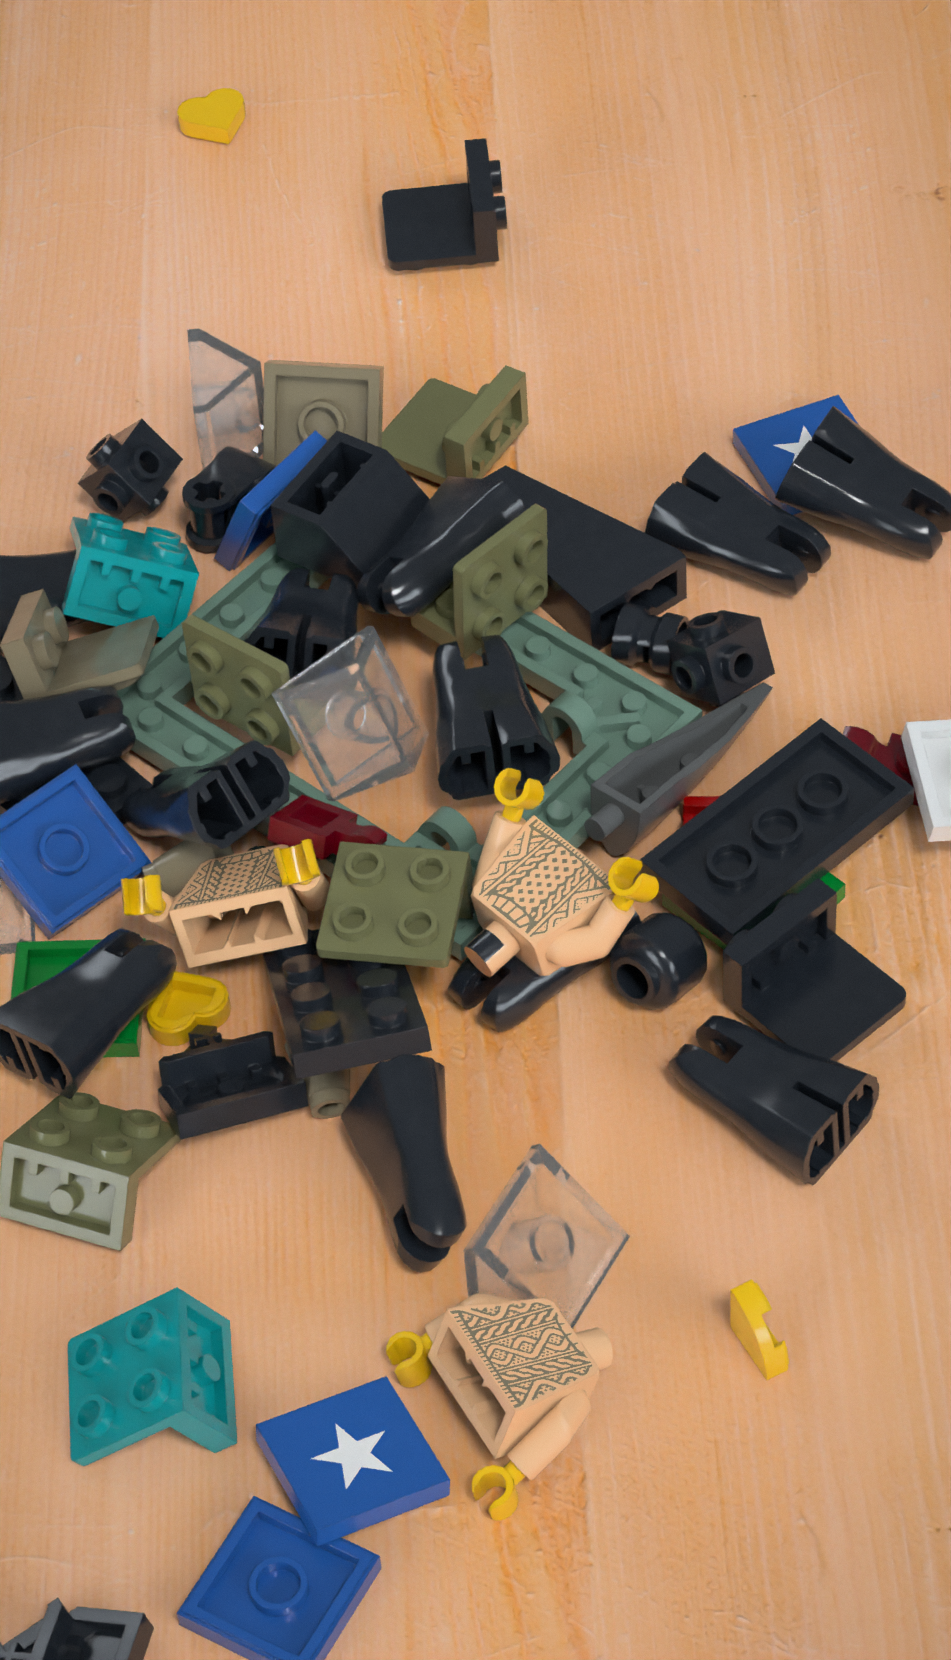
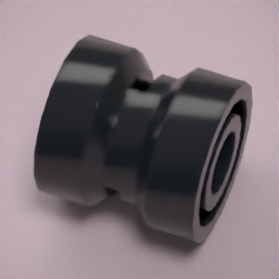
[611,603,689,676]

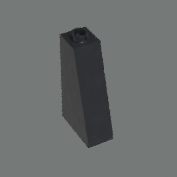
[482,465,687,650]

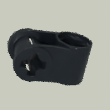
[182,446,276,553]

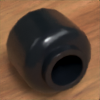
[610,912,707,1010]

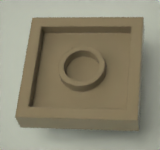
[263,360,384,466]

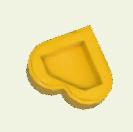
[177,88,246,144]
[147,971,231,1046]

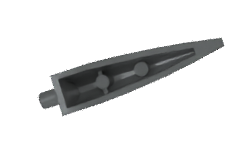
[584,682,773,856]

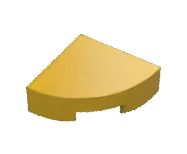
[730,1279,789,1380]

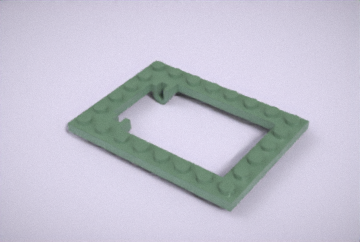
[117,542,702,961]

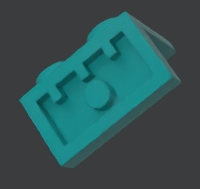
[61,513,199,638]
[68,1287,237,1466]

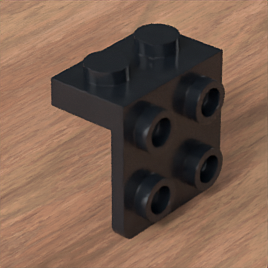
[382,138,507,271]
[723,878,906,1061]

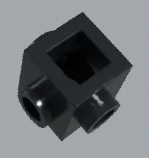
[78,419,183,521]
[666,610,775,707]

